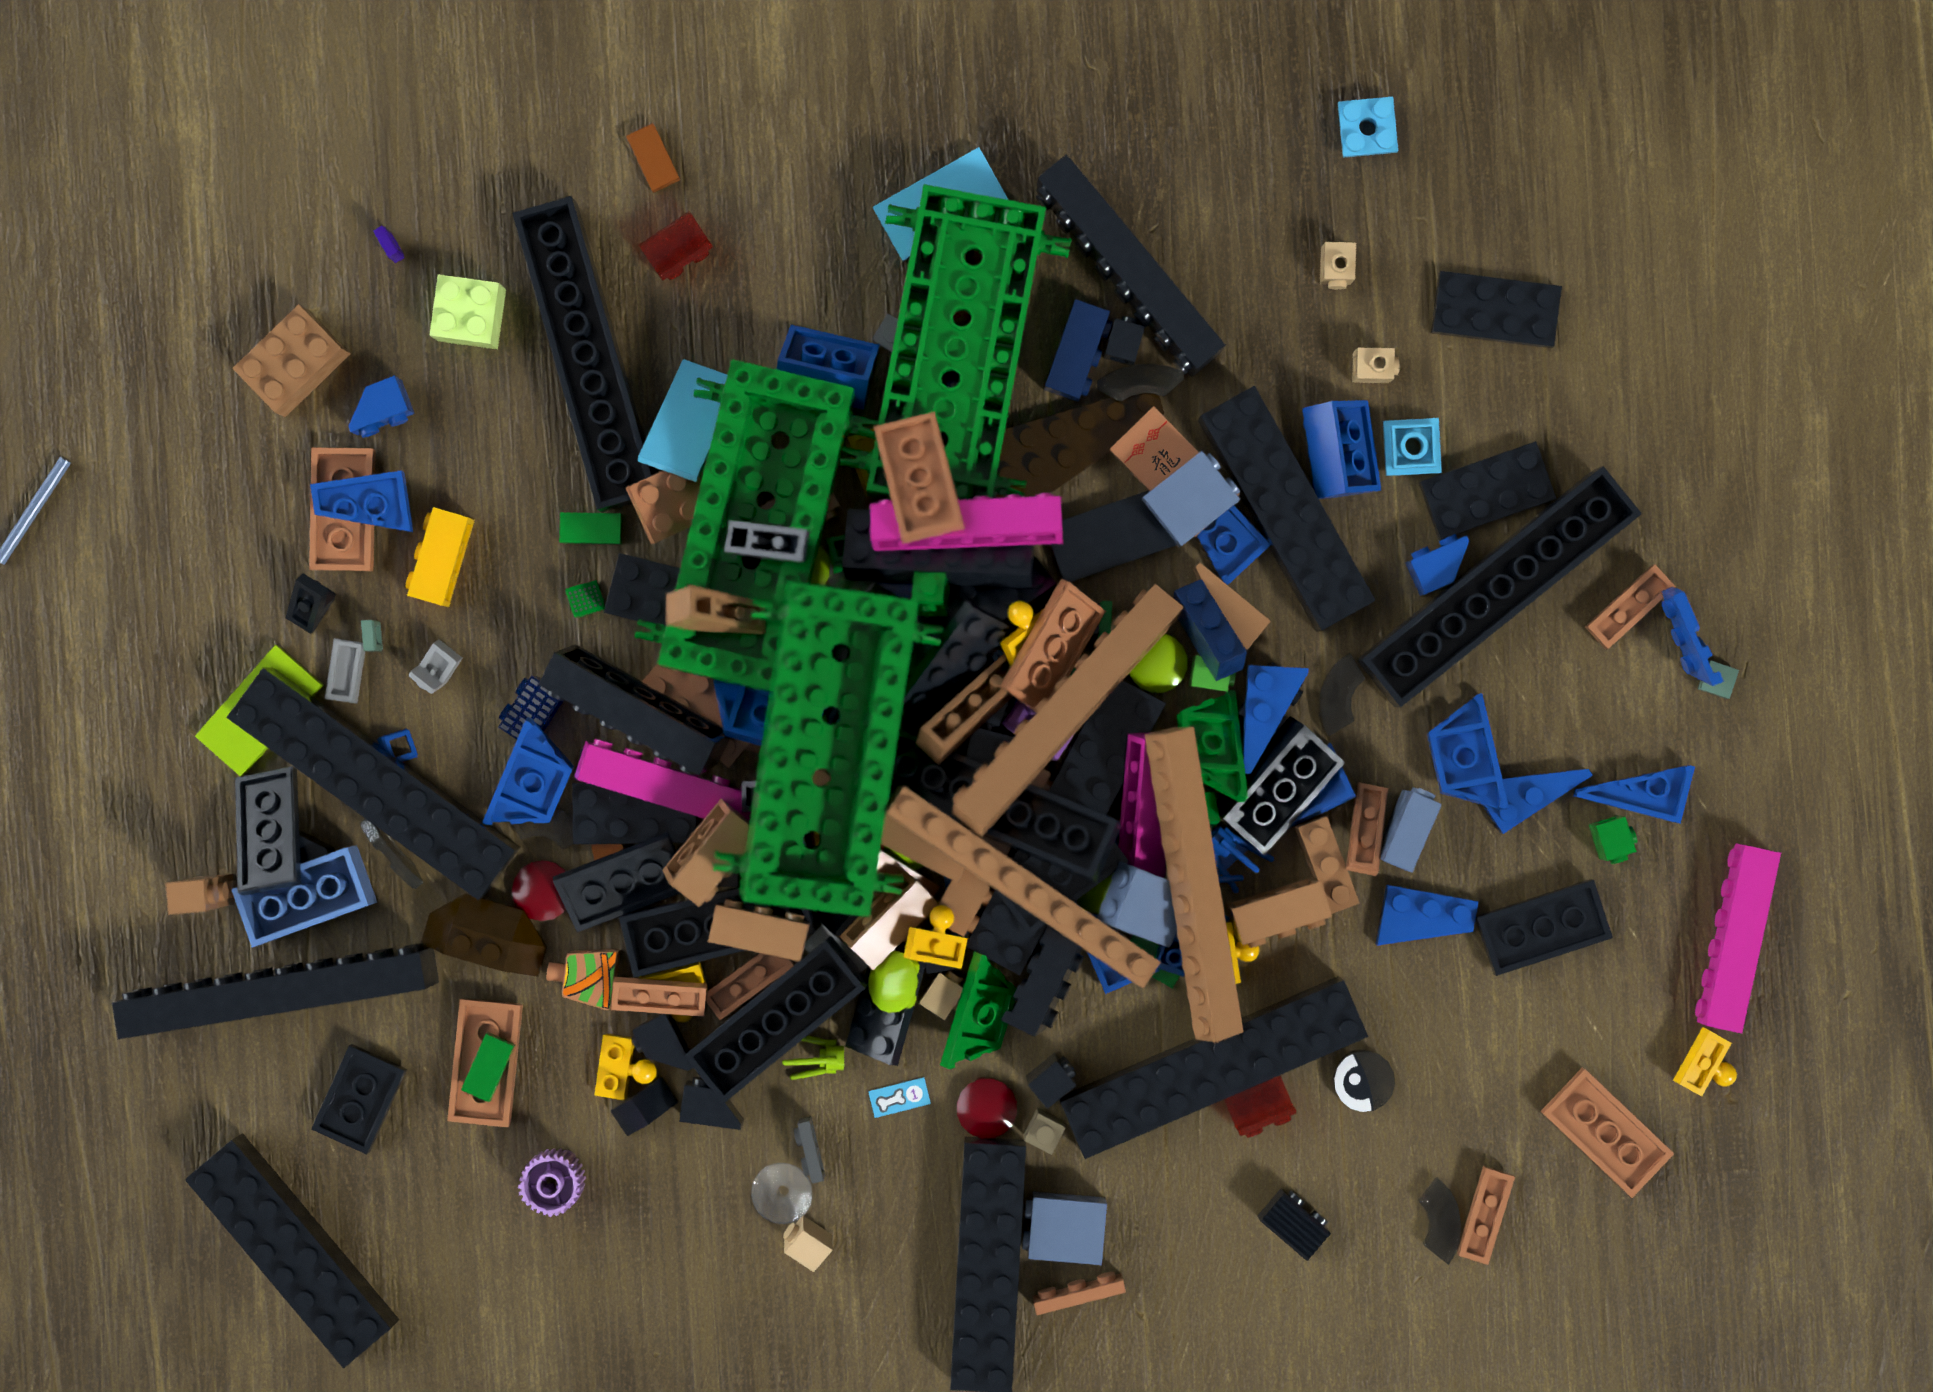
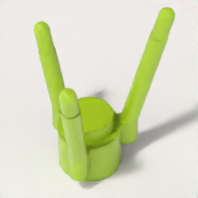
[782,1035,844,1080]

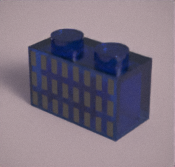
[498,676,565,739]

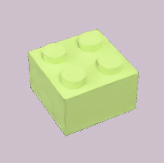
[429,274,506,349]

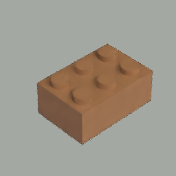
[232,304,351,417]
[662,798,750,906]
[1225,877,1332,948]

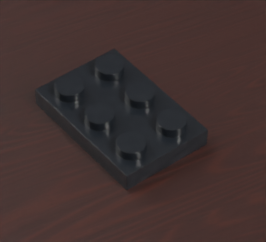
[311,1044,407,1155]

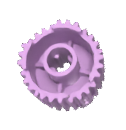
[518,1148,586,1217]

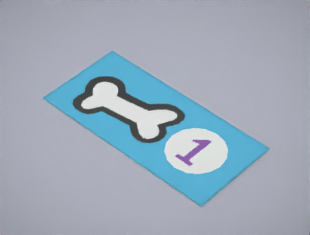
[868,1077,931,1118]

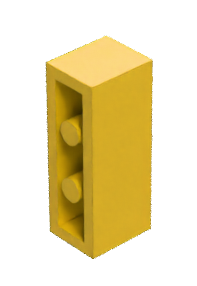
[406,507,475,607]

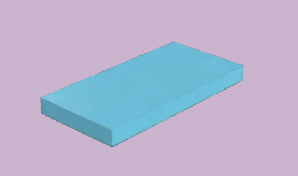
[873,147,1008,262]
[638,359,727,483]

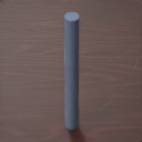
[0,456,71,565]

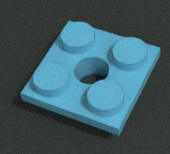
[1338,97,1398,158]
[1383,418,1442,476]

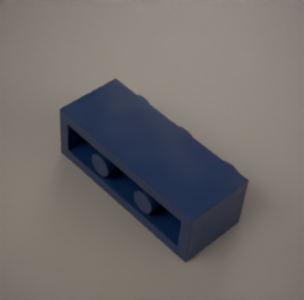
[1044,299,1113,402]
[1173,579,1247,681]

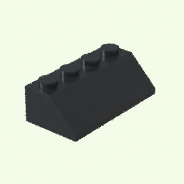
[1216,716,1345,855]

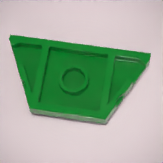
[1177,690,1248,802]
[940,951,1017,1069]

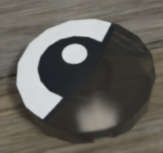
[1333,1049,1395,1112]

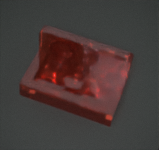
[639,211,713,281]
[1224,1075,1297,1138]

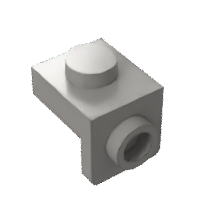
[409,639,463,694]

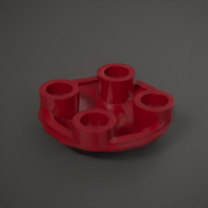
[512,860,566,921]
[957,1077,1017,1139]

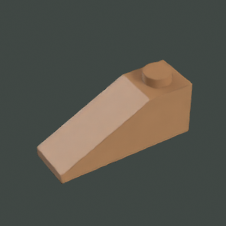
[1193,562,1271,650]
[667,586,765,634]

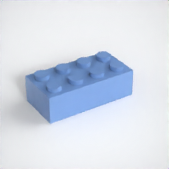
[231,845,377,947]

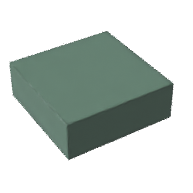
[361,620,383,652]
[1698,660,1739,699]

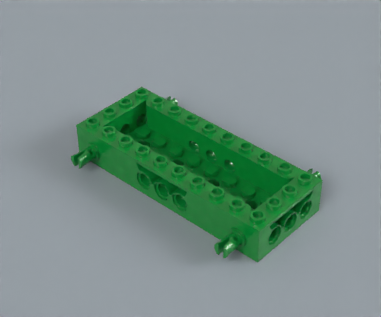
[840,184,1072,500]
[635,359,879,692]
[712,580,943,917]

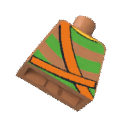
[546,949,621,1010]

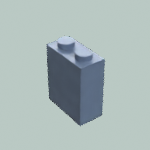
[1141,451,1240,548]
[1380,787,1442,873]
[1097,861,1177,948]
[1022,1191,1107,1265]

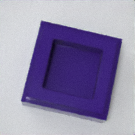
[373,226,405,263]

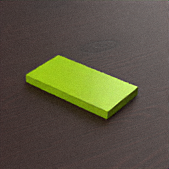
[195,645,323,777]

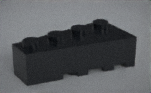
[1001,925,1084,1037]

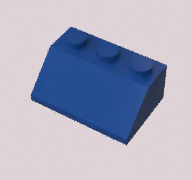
[776,325,880,410]
[1302,400,1382,499]

